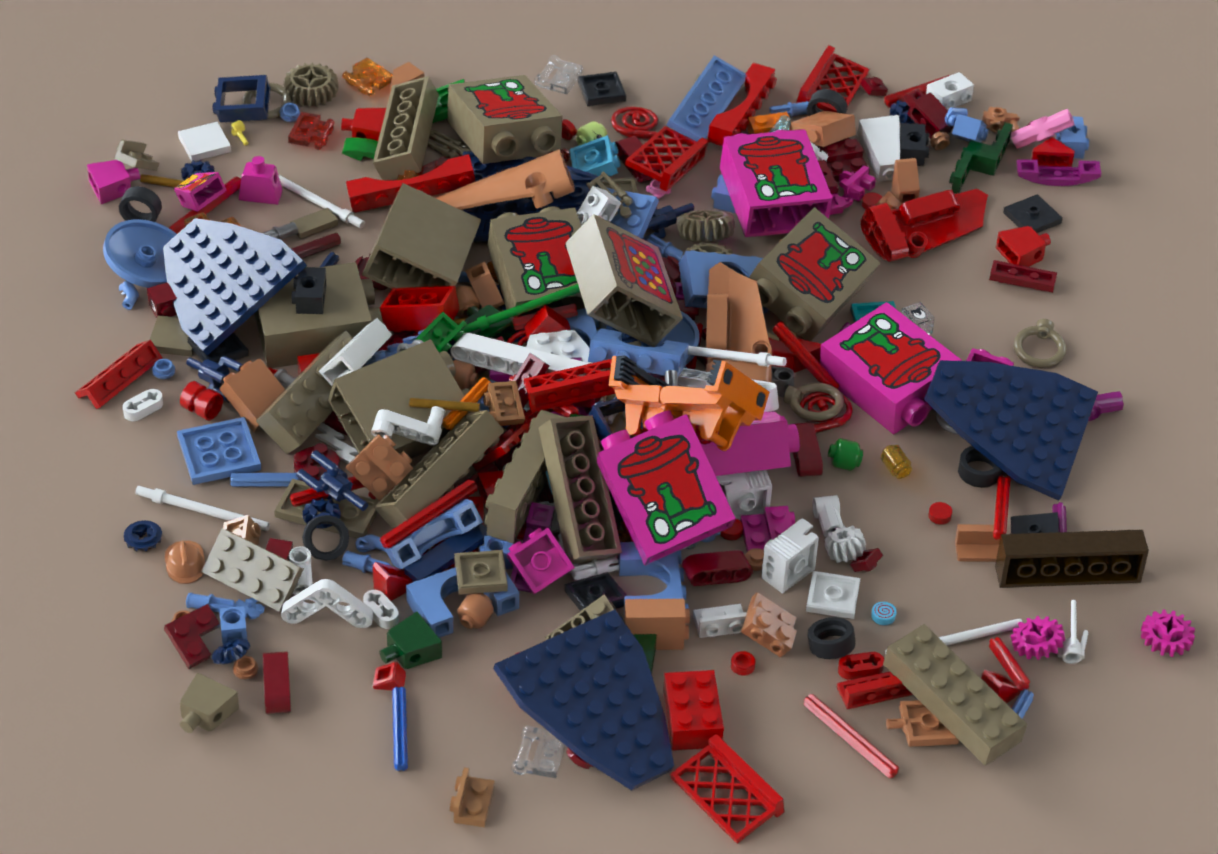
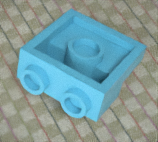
[569,135,621,177]

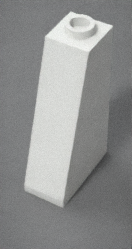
[857,115,900,182]
[319,318,392,386]

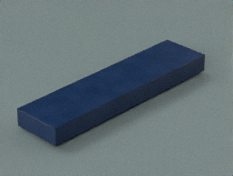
[404,523,488,581]

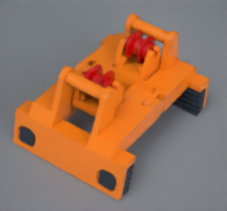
[609,355,770,451]

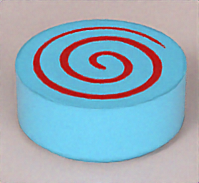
[871,602,896,625]

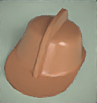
[165,541,205,584]

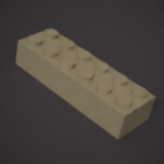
[373,76,439,181]
[256,331,365,454]
[374,410,504,528]
[484,410,565,543]
[539,415,622,564]
[883,624,1027,766]

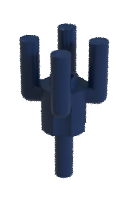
[642,203,695,241]
[186,356,243,403]
[296,450,368,511]

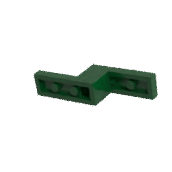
[949,122,1013,194]

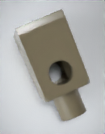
[180,673,239,733]

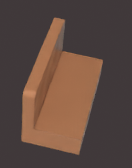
[955,524,1000,562]

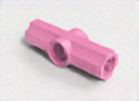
[1011,109,1075,149]

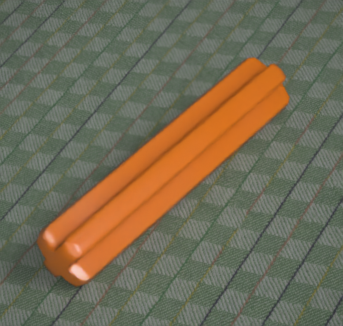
[442,377,491,430]

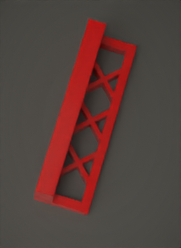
[75,339,163,409]
[523,359,616,413]
[837,671,913,710]

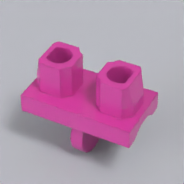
[839,165,876,202]

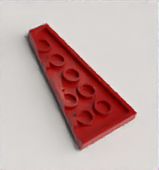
[472,409,552,471]

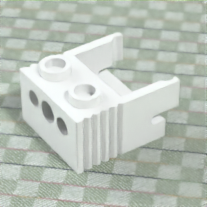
[716,470,772,520]
[762,518,819,594]

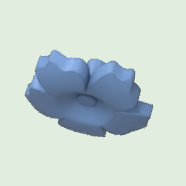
[235,598,265,619]

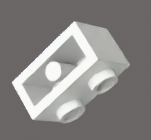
[577,186,621,226]

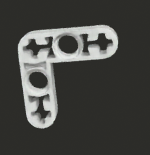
[281,579,373,628]

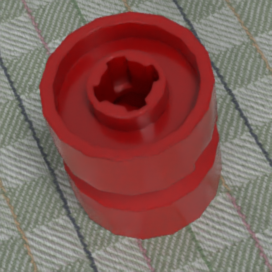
[180,381,224,421]

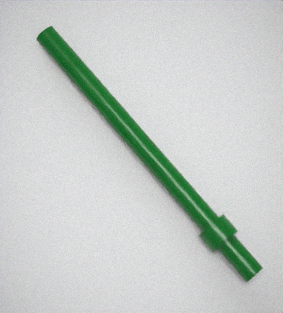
[463,284,580,333]

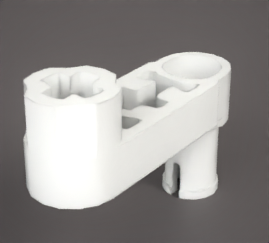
[371,406,446,445]

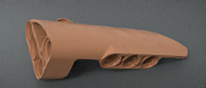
[436,149,574,210]
[706,262,772,383]

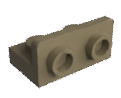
[115,139,159,171]

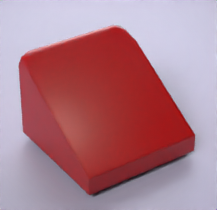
[373,661,406,691]

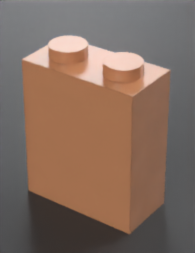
[791,111,856,147]
[220,358,285,432]
[624,599,690,650]

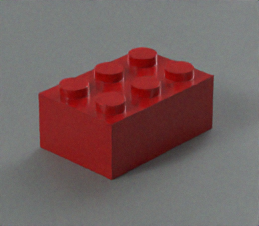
[380,286,460,333]
[663,670,724,751]

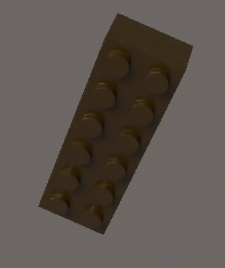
[995,530,1149,588]

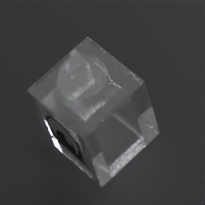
[901,302,935,335]

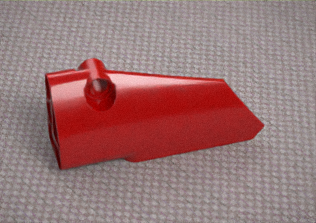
[860,188,988,262]

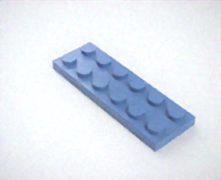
[666,55,746,141]

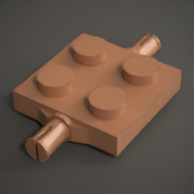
[886,700,959,747]

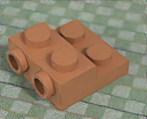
[345,434,414,501]
[741,592,797,657]

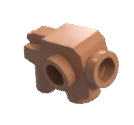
[982,107,1020,132]

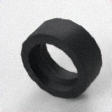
[807,89,847,116]
[119,186,162,222]
[958,445,1002,488]
[302,515,349,561]
[808,617,856,659]

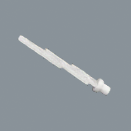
[315,423,359,464]

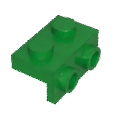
[415,312,467,353]

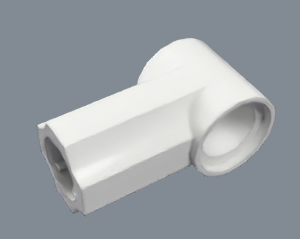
[812,495,843,537]
[289,546,313,595]

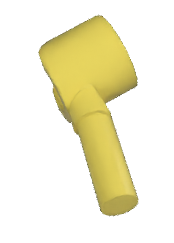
[231,120,248,146]

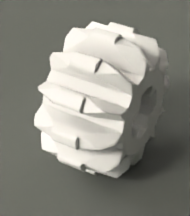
[825,525,866,563]

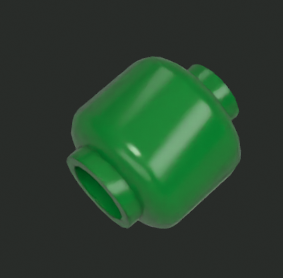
[828,438,863,471]

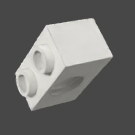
[926,72,974,110]

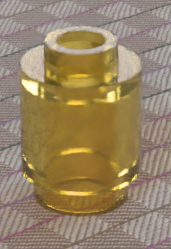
[880,445,912,479]

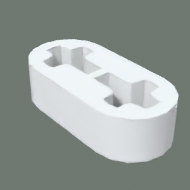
[123,389,163,421]
[363,590,399,629]

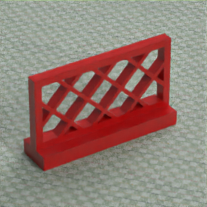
[796,45,870,113]
[625,126,709,192]
[670,734,785,844]

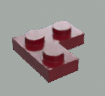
[164,604,220,669]

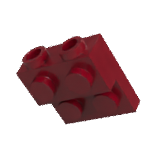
[818,138,870,182]

